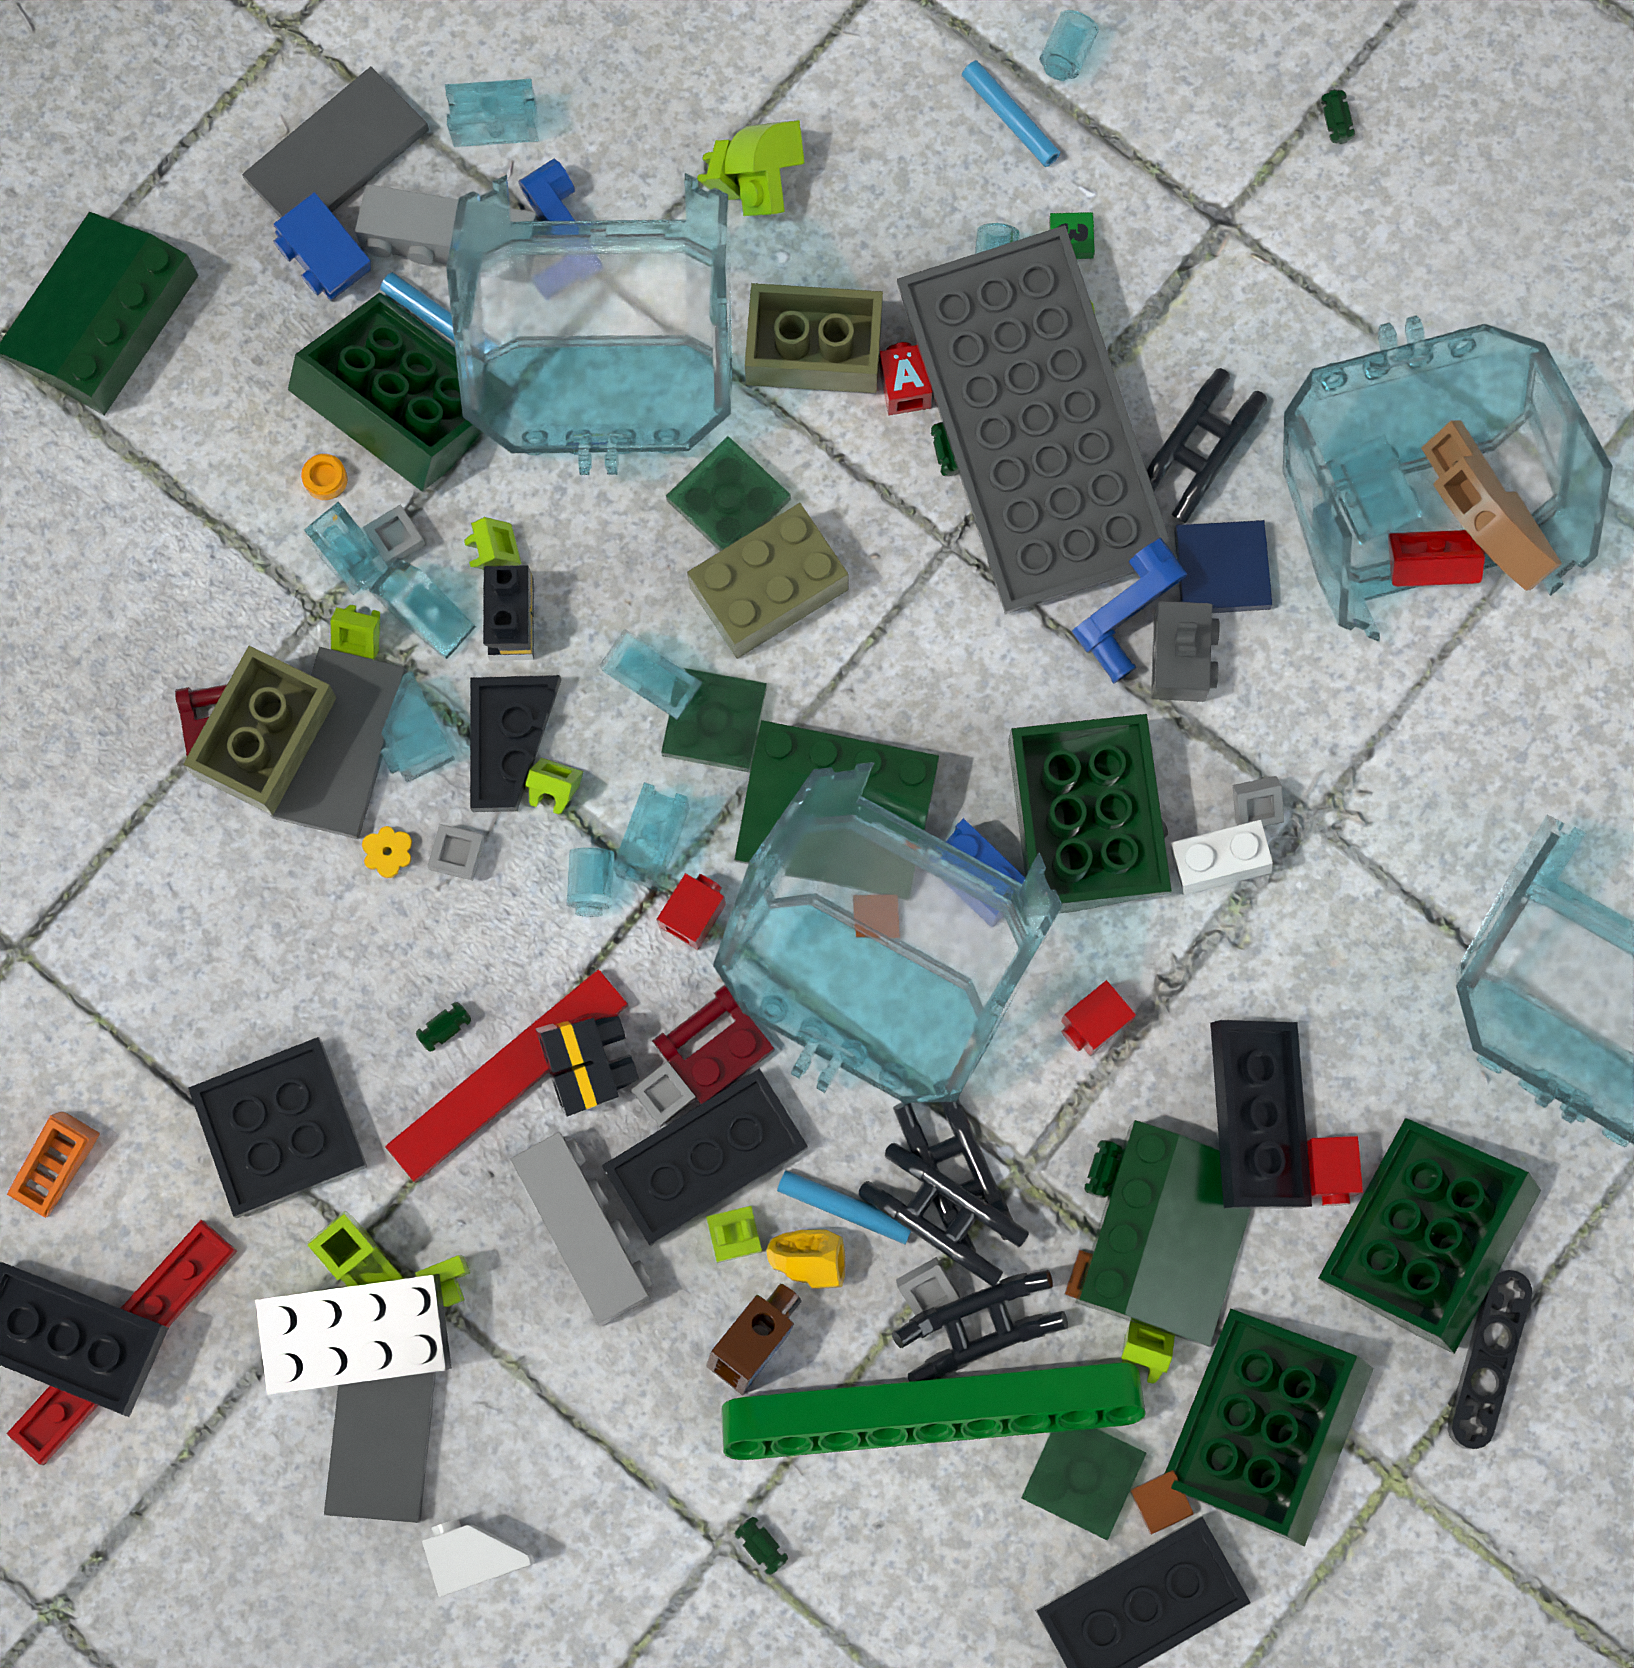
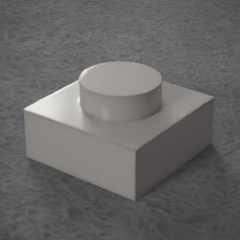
[363,504,426,568]
[1232,776,1284,827]
[427,824,485,881]
[631,1061,696,1128]
[896,1257,960,1316]

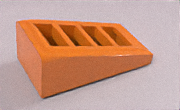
[7,1111,100,1218]

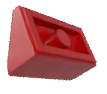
[1388,530,1485,587]

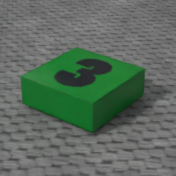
[1049,212,1095,259]

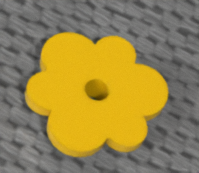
[362,826,412,878]

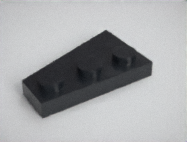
[470,675,561,812]

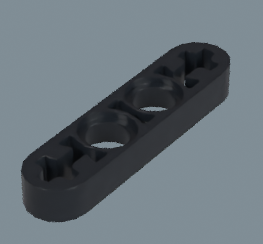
[1447,1270,1532,1449]

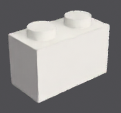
[1171,820,1273,895]

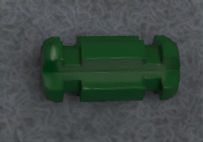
[1321,89,1355,144]
[931,422,959,476]
[416,1002,471,1052]
[1084,1140,1123,1198]
[734,1517,788,1575]

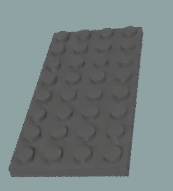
[897,225,1175,614]

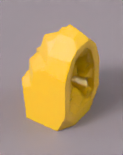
[766,1229,845,1289]

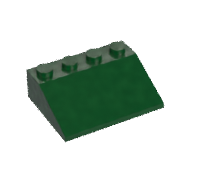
[0,212,199,416]
[288,292,513,492]
[1008,714,1172,917]
[734,720,939,897]
[1318,1118,1541,1354]
[1075,1120,1251,1347]
[1164,1308,1374,1547]

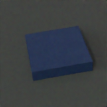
[1174,520,1272,613]

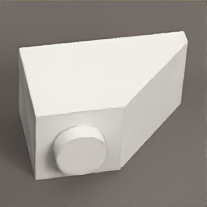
[422,1518,535,1597]

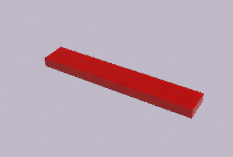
[385,969,629,1183]
[6,1220,237,1465]

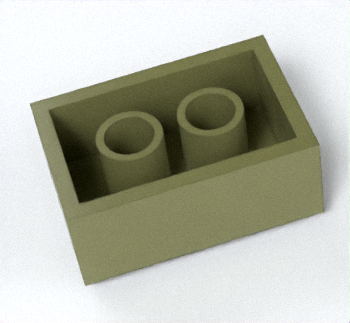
[744,283,883,393]
[687,503,849,659]
[183,645,337,816]

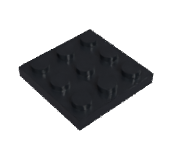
[188,1037,367,1218]

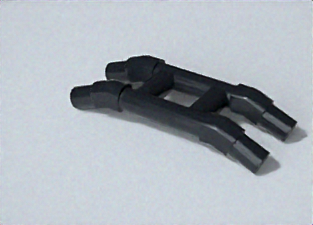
[1147,368,1267,523]
[893,1082,1014,1252]
[859,1143,1029,1287]
[892,1270,1068,1382]

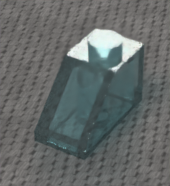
[304,502,387,595]
[368,558,476,659]
[600,628,703,720]
[380,671,455,783]

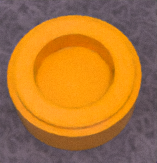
[301,454,348,500]

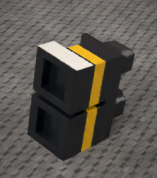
[483,565,534,661]
[535,1013,639,1117]

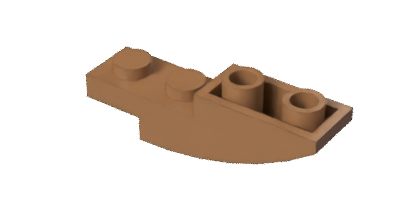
[1421,420,1562,591]

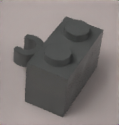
[1151,601,1220,702]

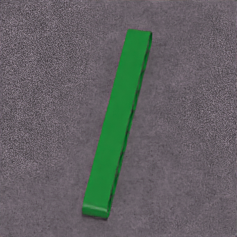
[721,1363,1146,1460]

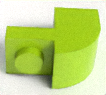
[725,120,805,216]
[307,1211,405,1287]

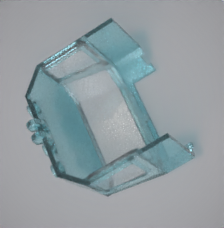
[446,173,733,475]
[1282,315,1613,642]
[713,762,1063,1103]
[1456,814,1634,1147]

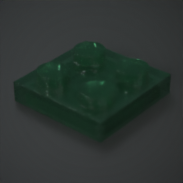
[666,436,791,551]
[661,667,767,773]
[1020,1428,1147,1541]

